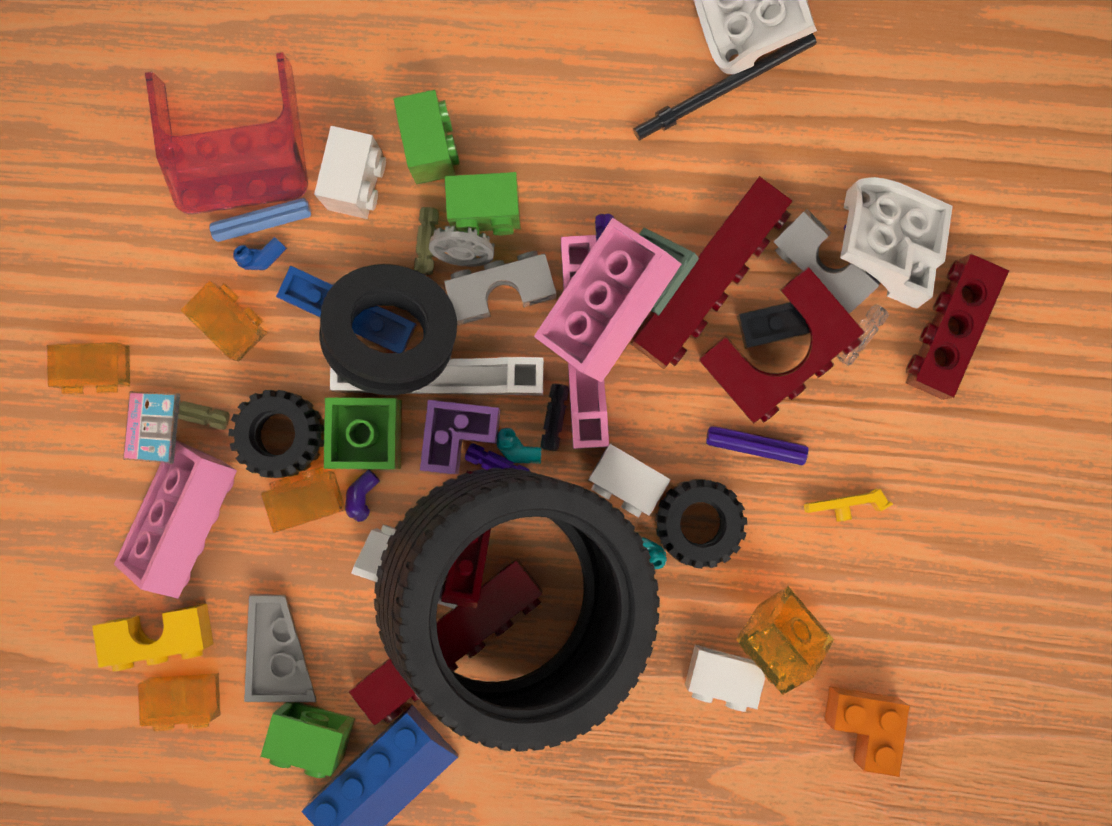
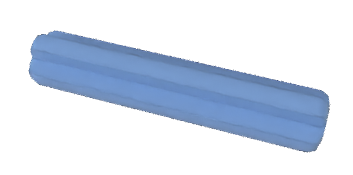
[209,198,311,242]

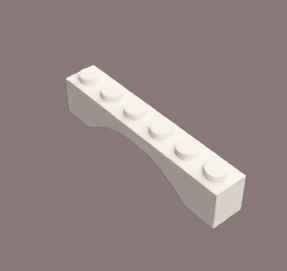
[330,357,544,395]

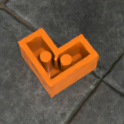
[824,686,910,777]

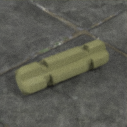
[414,207,439,275]
[172,399,230,430]

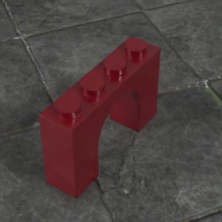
[699,267,865,424]

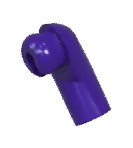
[345,469,380,522]

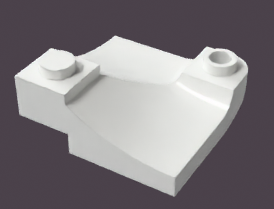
[694,0,817,74]
[840,177,953,309]

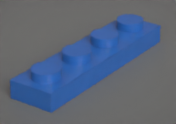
[276,266,417,353]

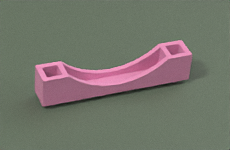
[561,235,609,449]

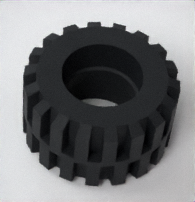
[228,390,324,478]
[655,479,747,569]

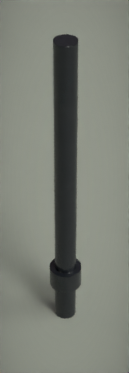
[633,33,817,141]

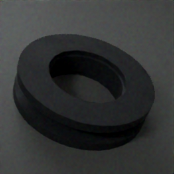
[319,264,457,395]

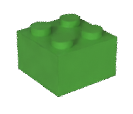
[393,90,460,185]
[445,172,521,236]
[324,398,402,469]
[260,702,355,778]

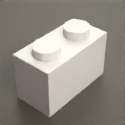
[588,444,671,518]
[685,645,768,712]

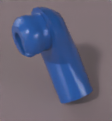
[233,237,287,270]

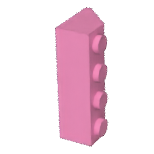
[534,218,682,382]
[114,439,237,598]

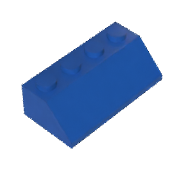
[301,705,459,826]

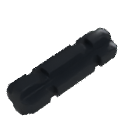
[540,383,569,451]

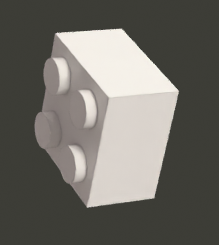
[314,126,386,219]

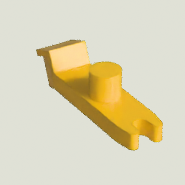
[803,488,893,522]

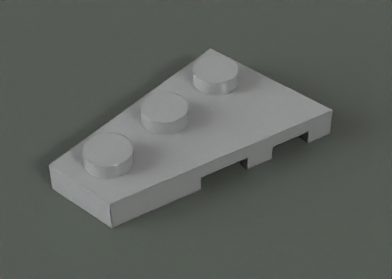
[244,594,316,702]

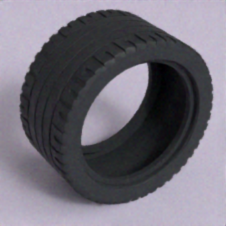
[374,468,660,752]

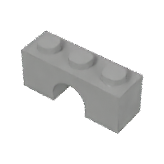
[774,209,880,314]
[444,251,556,326]

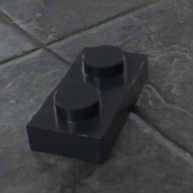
[737,302,810,349]

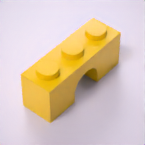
[92,604,214,672]

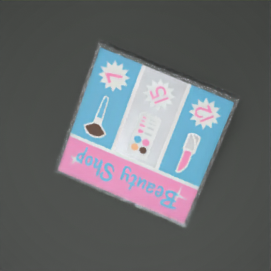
[123,391,180,464]

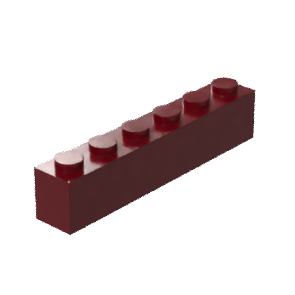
[631,176,793,369]
[348,558,543,726]

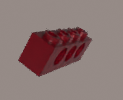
[906,254,1009,400]

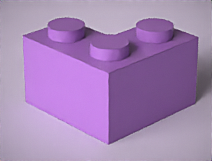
[420,400,501,474]

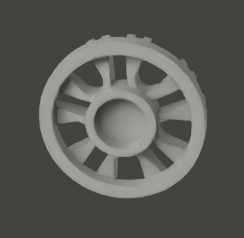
[429,226,495,267]

